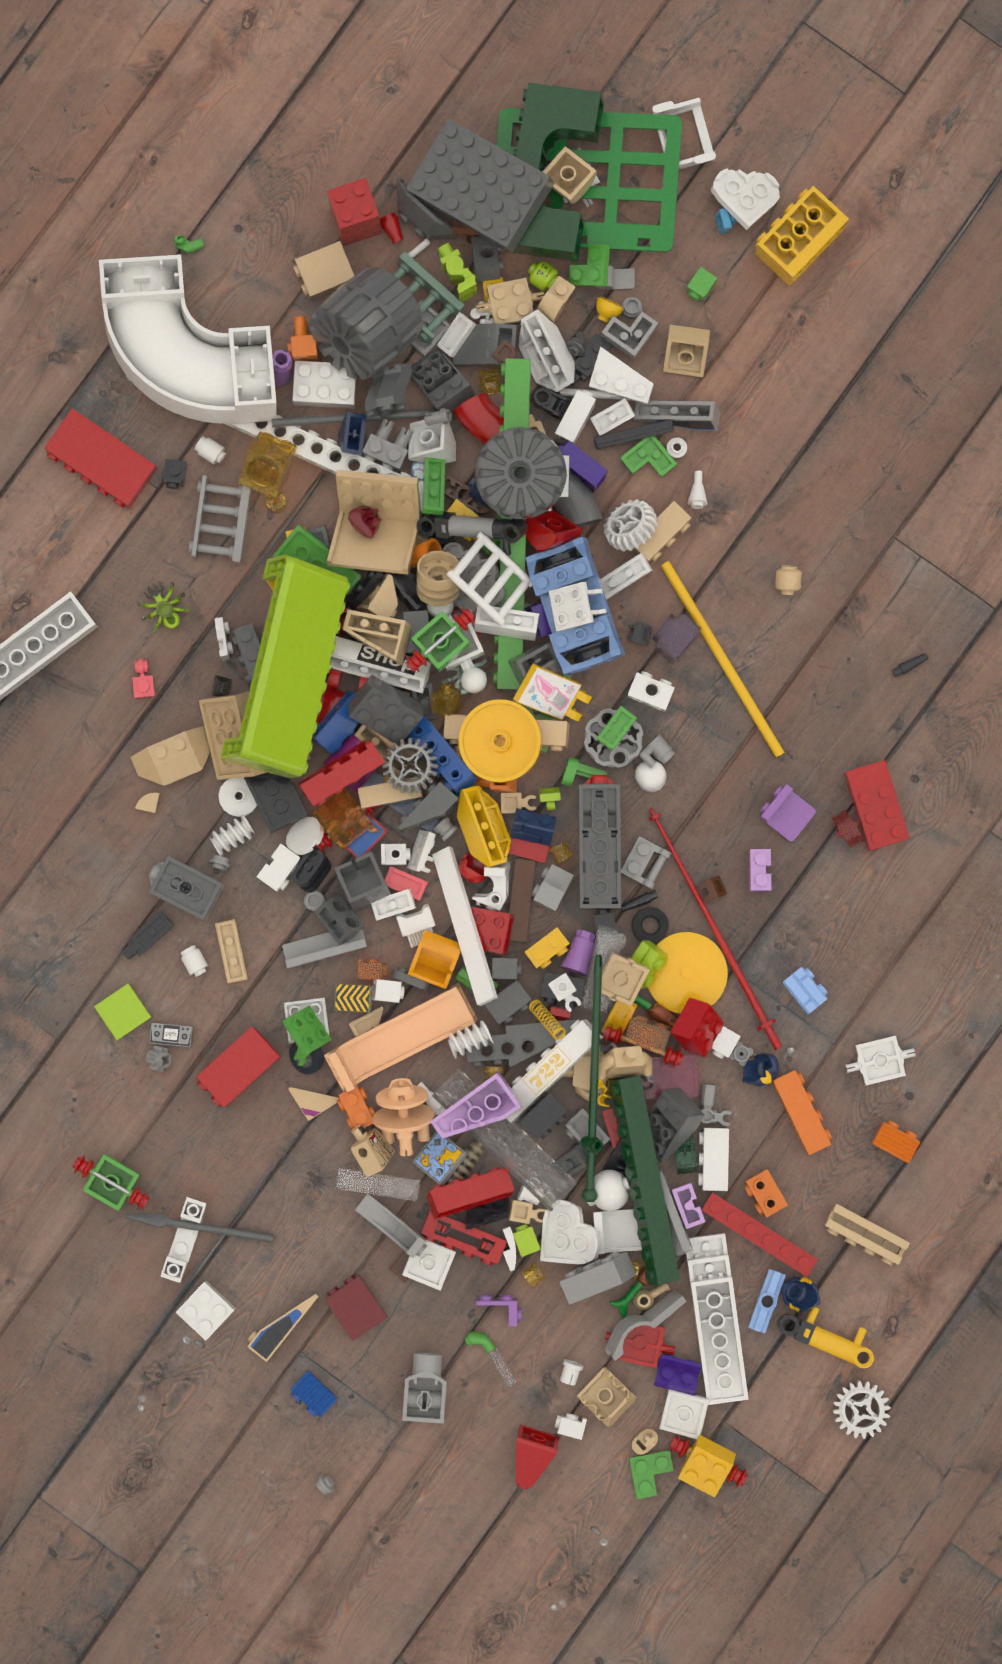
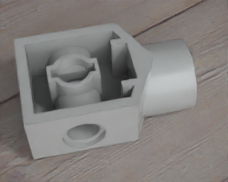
[402,1352,447,1424]

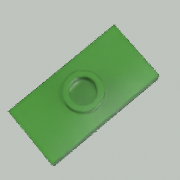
[596,706,637,751]

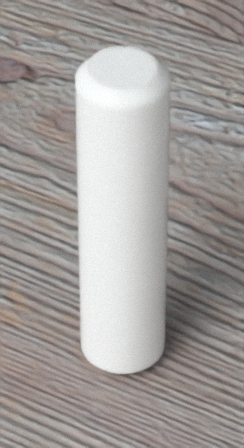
[408,239,431,258]

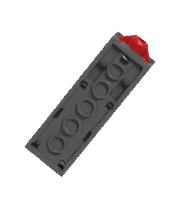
[578,775,621,910]

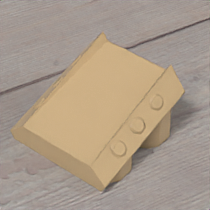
[577,1367,637,1427]

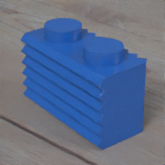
[291,1370,338,1418]

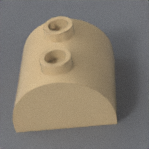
[543,146,597,204]

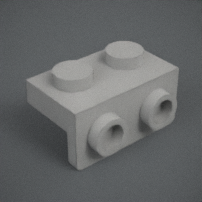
[564,1108,610,1155]

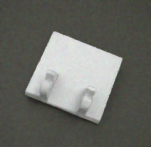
[549,582,607,631]

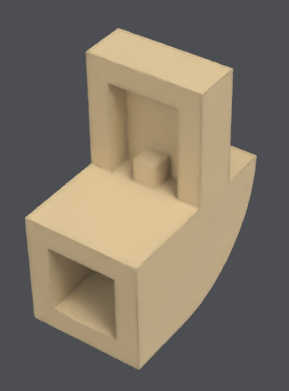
[537,276,576,323]

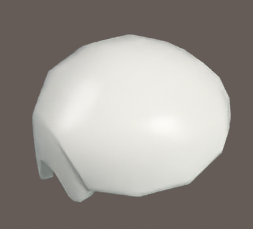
[635,761,667,793]

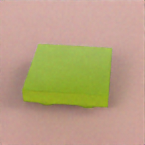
[94,983,152,1041]

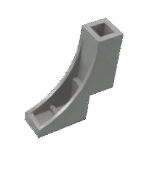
[355,1193,427,1258]

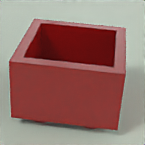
[670,997,724,1058]

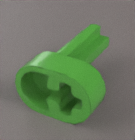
[561,757,607,787]

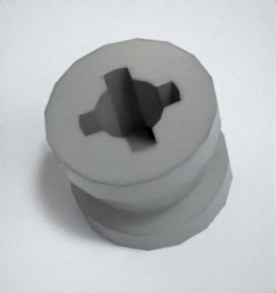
[433,816,458,842]

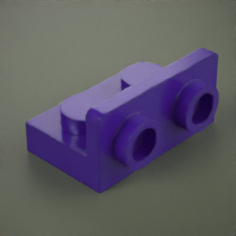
[654,1355,701,1395]

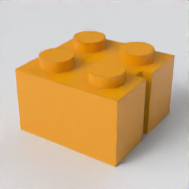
[408,930,461,989]

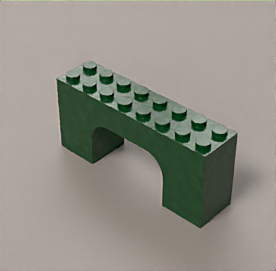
[506,83,604,262]

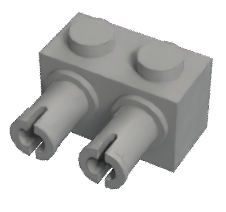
[362,418,414,473]

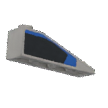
[634,401,720,431]

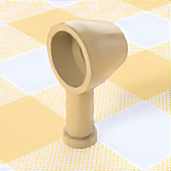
[633,1284,671,1310]

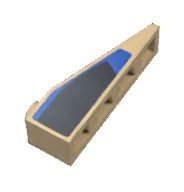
[247,1293,319,1362]

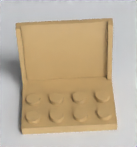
[327,470,422,574]
[199,691,311,780]

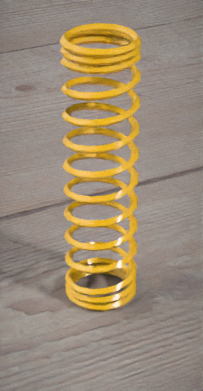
[529,1000,566,1040]

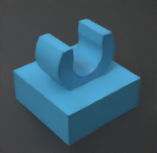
[714,208,737,234]

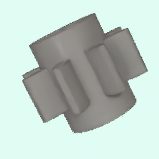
[146,1045,171,1072]

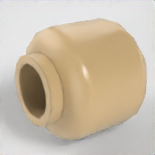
[775,565,802,595]

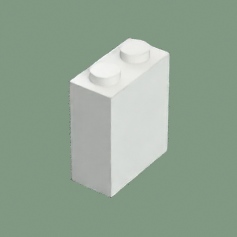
[554,390,596,445]

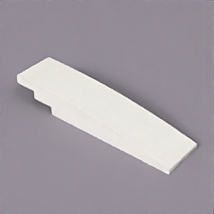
[686,1232,749,1405]

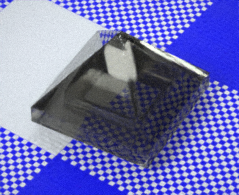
[212,675,232,697]

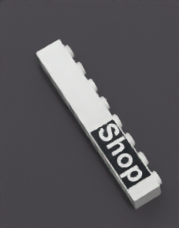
[330,636,431,693]

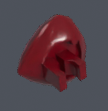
[348,505,382,539]

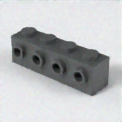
[231,623,260,686]

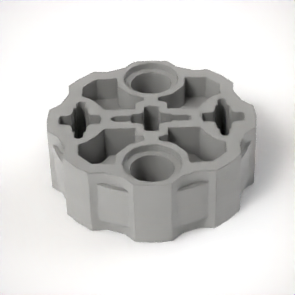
[583,708,643,769]

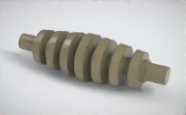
[444,1135,488,1186]

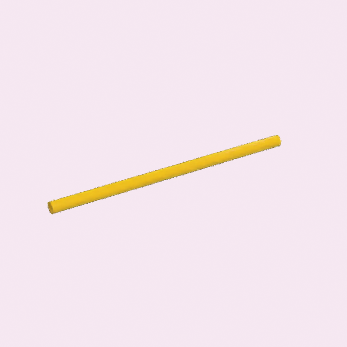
[661,561,785,758]

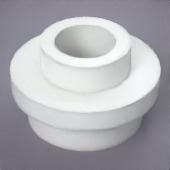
[667,438,687,458]

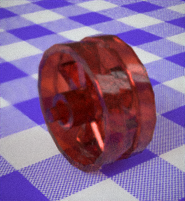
[832,809,864,848]

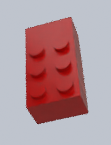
[844,760,910,852]

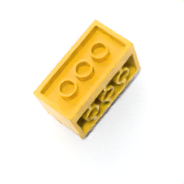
[754,186,849,286]

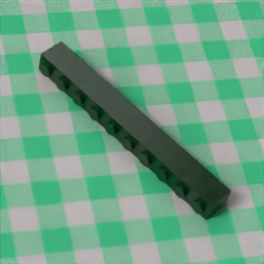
[610,1075,680,1286]

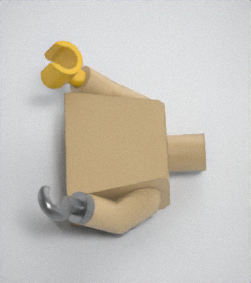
[562,1043,617,1107]
[598,1046,655,1094]

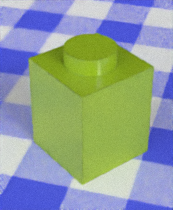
[513,1224,541,1257]

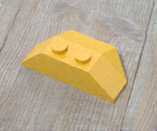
[457,785,511,867]

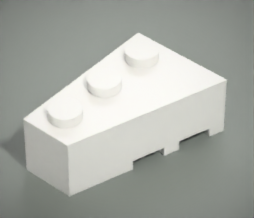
[589,347,654,405]

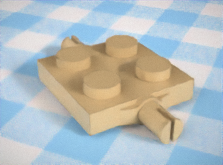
[476,278,544,324]

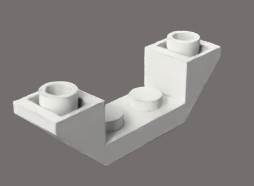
[161,1197,207,1283]

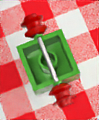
[405,608,476,672]
[72,1154,150,1211]

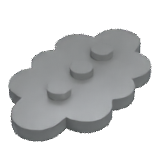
[442,542,506,614]

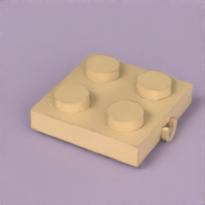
[601,952,650,1006]

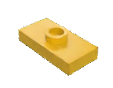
[601,1000,637,1034]

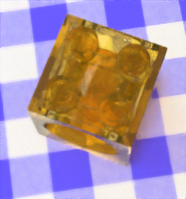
[238,431,298,498]

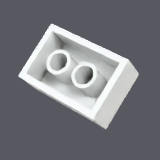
[293,361,357,409]

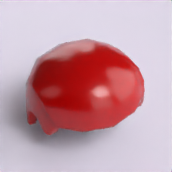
[459,853,487,884]

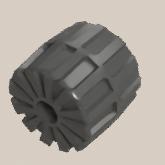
[310,267,423,380]
[475,427,567,519]

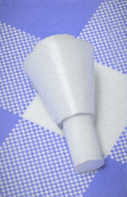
[687,471,708,509]
[417,1082,448,1116]

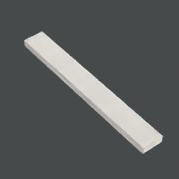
[432,846,498,1006]

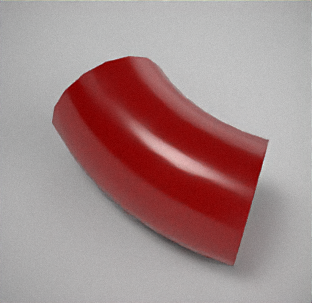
[453,393,504,444]

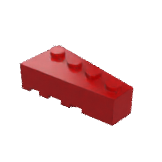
[297,739,385,806]

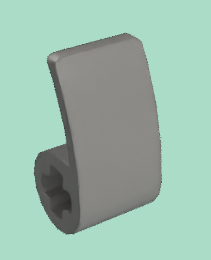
[595,266,635,290]

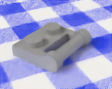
[621,836,672,889]

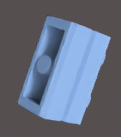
[781,967,828,1014]

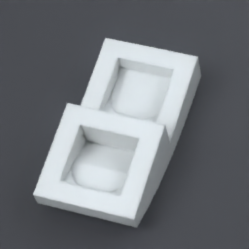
[502,1226,516,1271]

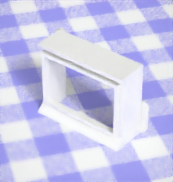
[652,98,716,170]

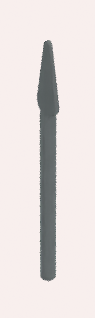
[124,1213,274,1243]

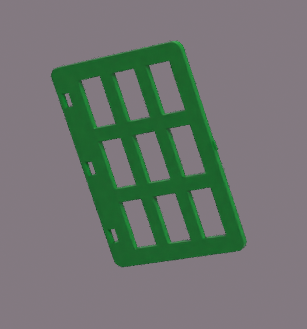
[497,108,682,252]

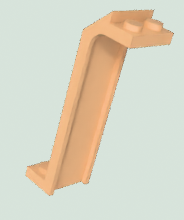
[324,982,478,1092]

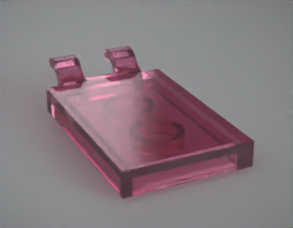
[641,1055,699,1099]

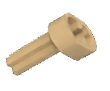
[631,1428,658,1455]

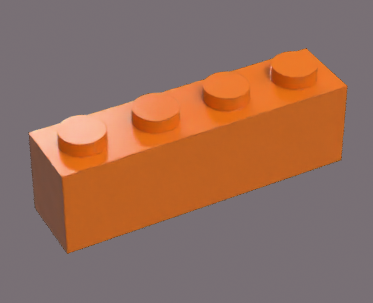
[772,1070,832,1155]

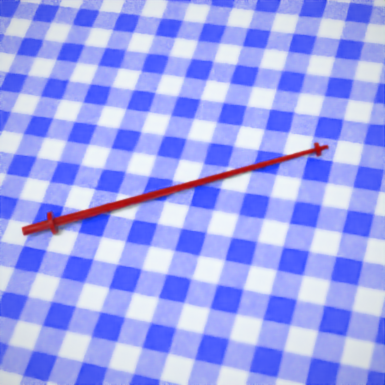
[649,808,782,1050]

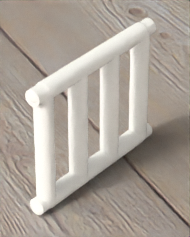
[446,532,533,625]

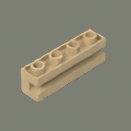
[823,1203,910,1266]

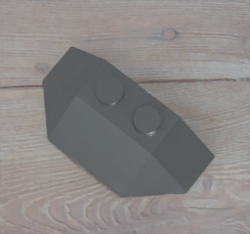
[397,176,459,240]

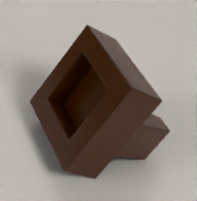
[699,875,727,901]

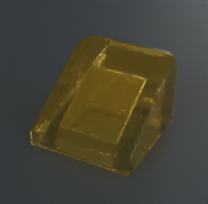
[478,369,501,394]

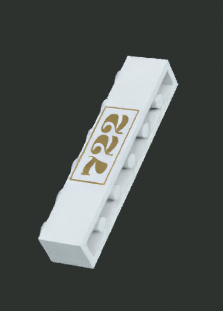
[507,1019,603,1123]

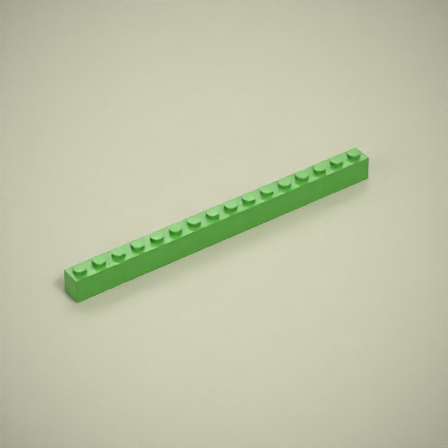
[493,358,531,690]

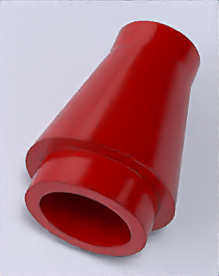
[380,212,404,244]

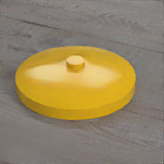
[459,699,542,783]
[648,932,728,1014]

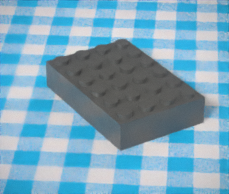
[406,118,555,253]

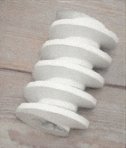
[209,814,256,856]
[448,1021,494,1059]

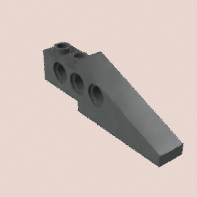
[466,1018,588,1067]

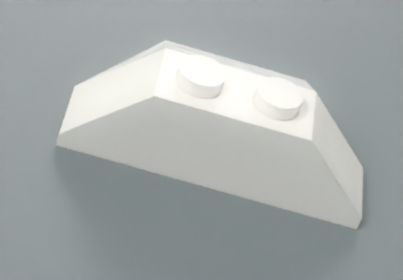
[518,310,575,392]

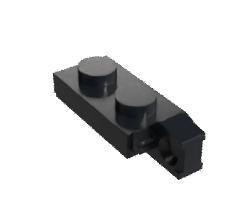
[570,333,612,387]
[344,570,385,611]
[123,910,175,959]

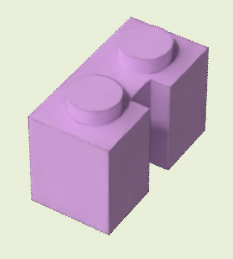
[748,849,771,892]
[671,1182,705,1229]

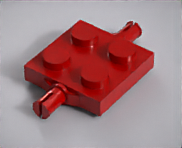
[605,1325,675,1368]

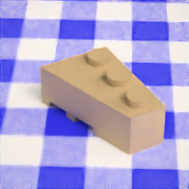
[343,610,412,666]

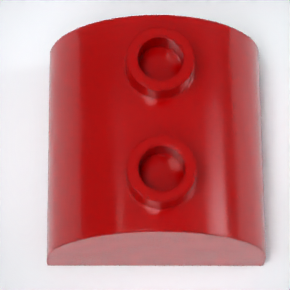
[526,510,583,552]

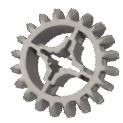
[382,738,438,794]

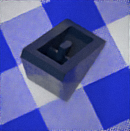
[338,412,367,456]

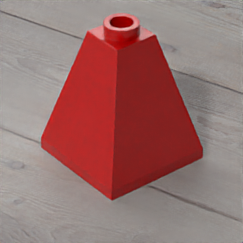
[516,1424,559,1489]

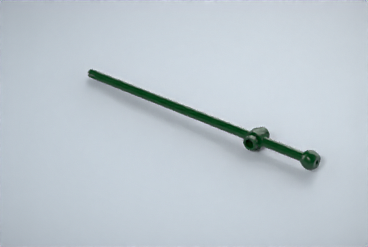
[580,954,603,1202]

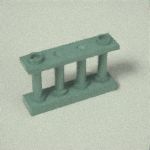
[393,251,465,345]

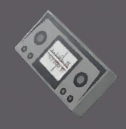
[149,1023,193,1047]

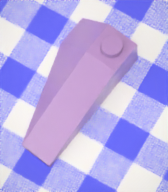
[431,1072,522,1138]

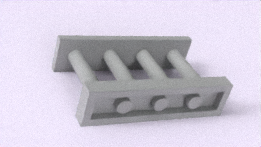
[189,475,253,565]

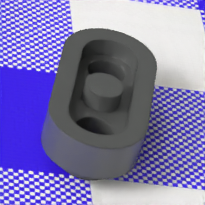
[390,967,431,992]

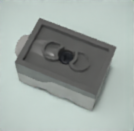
[149,855,225,921]

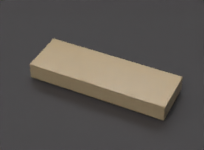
[358,777,422,809]
[215,919,248,984]

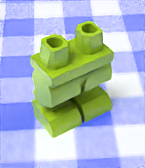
[438,242,478,302]

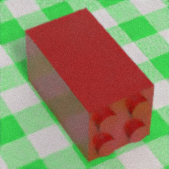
[327,177,382,247]
[196,1026,282,1107]

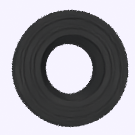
[632,907,669,944]

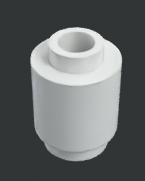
[195,436,226,465]
[180,945,208,977]

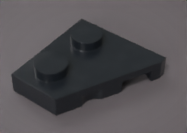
[465,1197,509,1230]

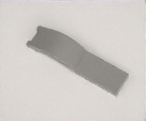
[605,1289,687,1361]

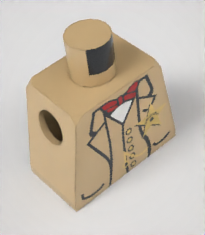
[351,1124,395,1177]

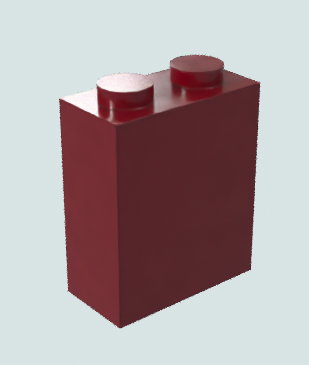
[325,1275,387,1341]

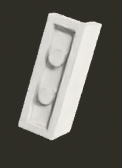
[474,606,539,641]

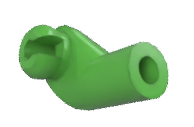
[174,235,205,253]
[465,1331,496,1353]

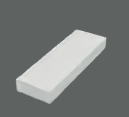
[600,553,653,600]

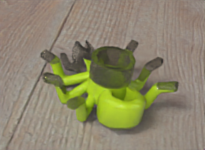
[137,582,191,633]

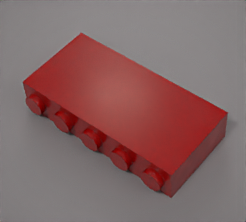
[44,409,158,508]

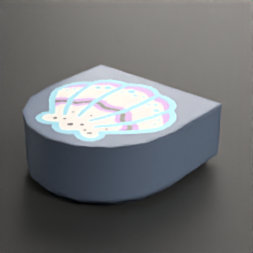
[411,461,424,481]

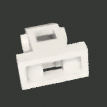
[472,861,510,911]

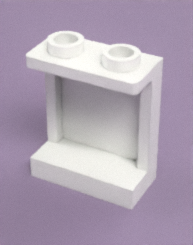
[593,1209,642,1254]

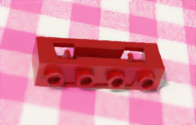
[420,1209,507,1266]

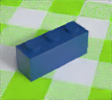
[312,690,359,754]

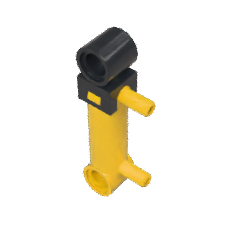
[777,1307,874,1368]

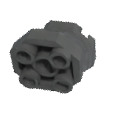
[364,364,412,418]

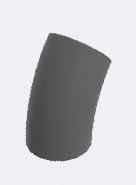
[553,470,604,527]

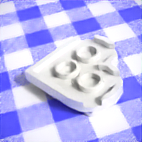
[711,168,780,230]
[540,1200,601,1264]

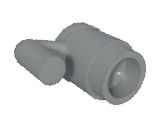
[640,735,675,768]

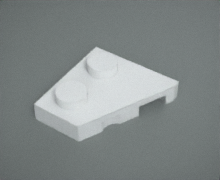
[214,617,234,661]

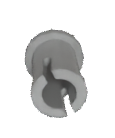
[424,408,452,426]

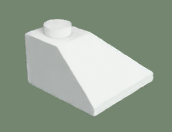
[408,420,456,463]

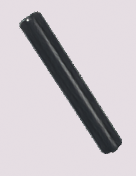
[594,420,674,449]

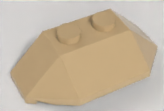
[130,726,210,786]

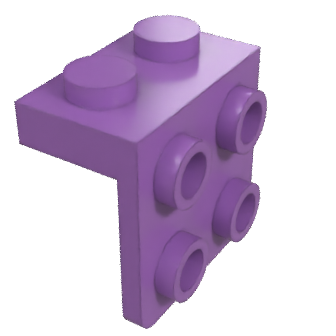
[760,784,816,842]
[475,1295,522,1326]

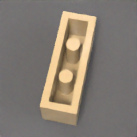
[633,501,691,563]

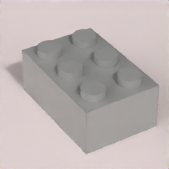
[560,1251,637,1305]

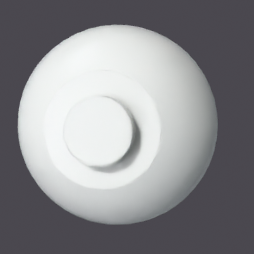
[588,1170,630,1211]

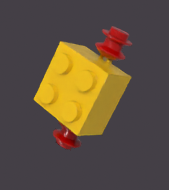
[668,1435,748,1497]

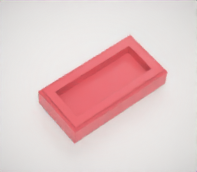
[384,866,428,901]

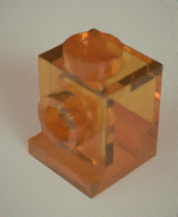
[358,959,387,980]

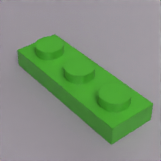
[422,457,445,515]

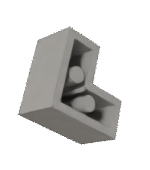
[601,312,658,360]
[531,864,574,913]

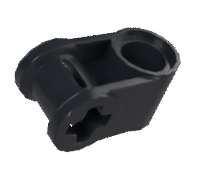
[533,387,571,420]

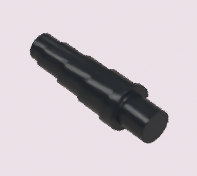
[892,653,928,677]
[621,890,659,912]

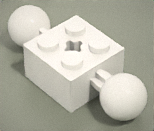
[427,602,487,693]

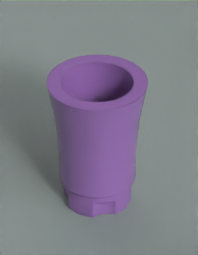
[272,349,293,386]
[560,929,596,976]

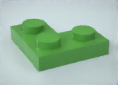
[569,244,610,286]
[620,436,677,478]
[629,1449,674,1499]

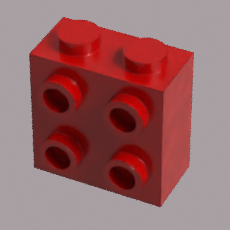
[471,907,515,956]

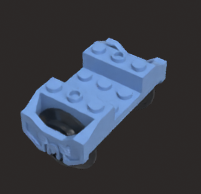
[525,537,625,675]

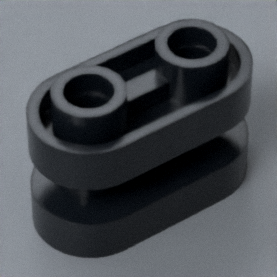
[292,848,332,893]

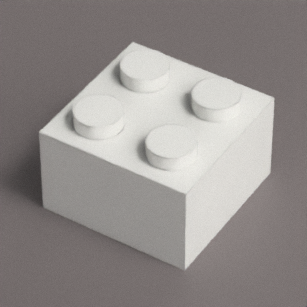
[176,1281,236,1341]

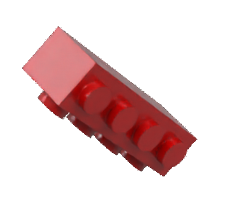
[426,1167,515,1220]

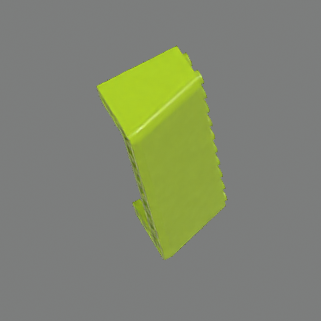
[220,555,350,778]

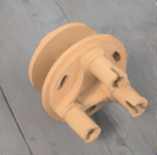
[373,1078,435,1156]

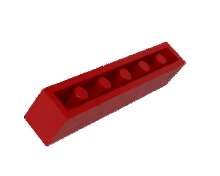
[701,1192,818,1277]

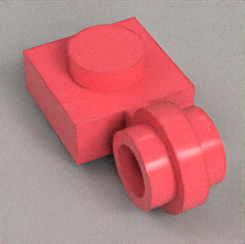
[132,658,155,699]

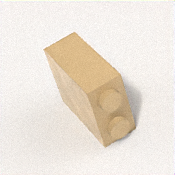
[293,241,354,301]

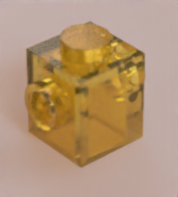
[431,684,461,716]

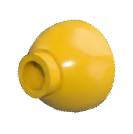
[596,297,624,323]

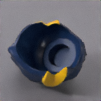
[742,1053,779,1087]
[781,1276,821,1312]

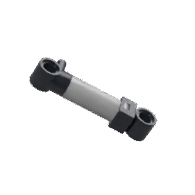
[417,512,528,556]

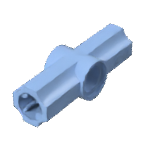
[748,1269,786,1333]

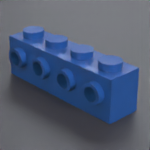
[406,716,477,795]

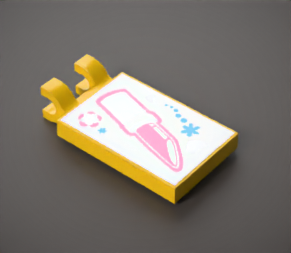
[513,663,592,722]

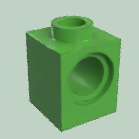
[686,267,717,302]

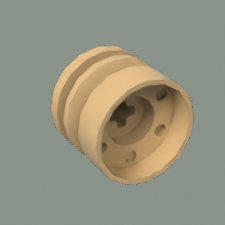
[417,551,460,606]

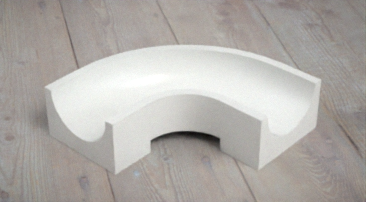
[99,255,276,424]

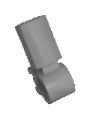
[700,1084,732,1126]

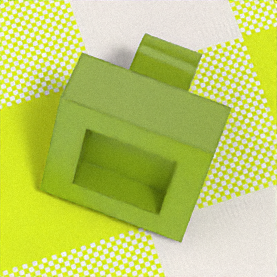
[539,787,561,810]

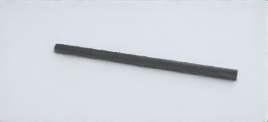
[272,408,434,427]

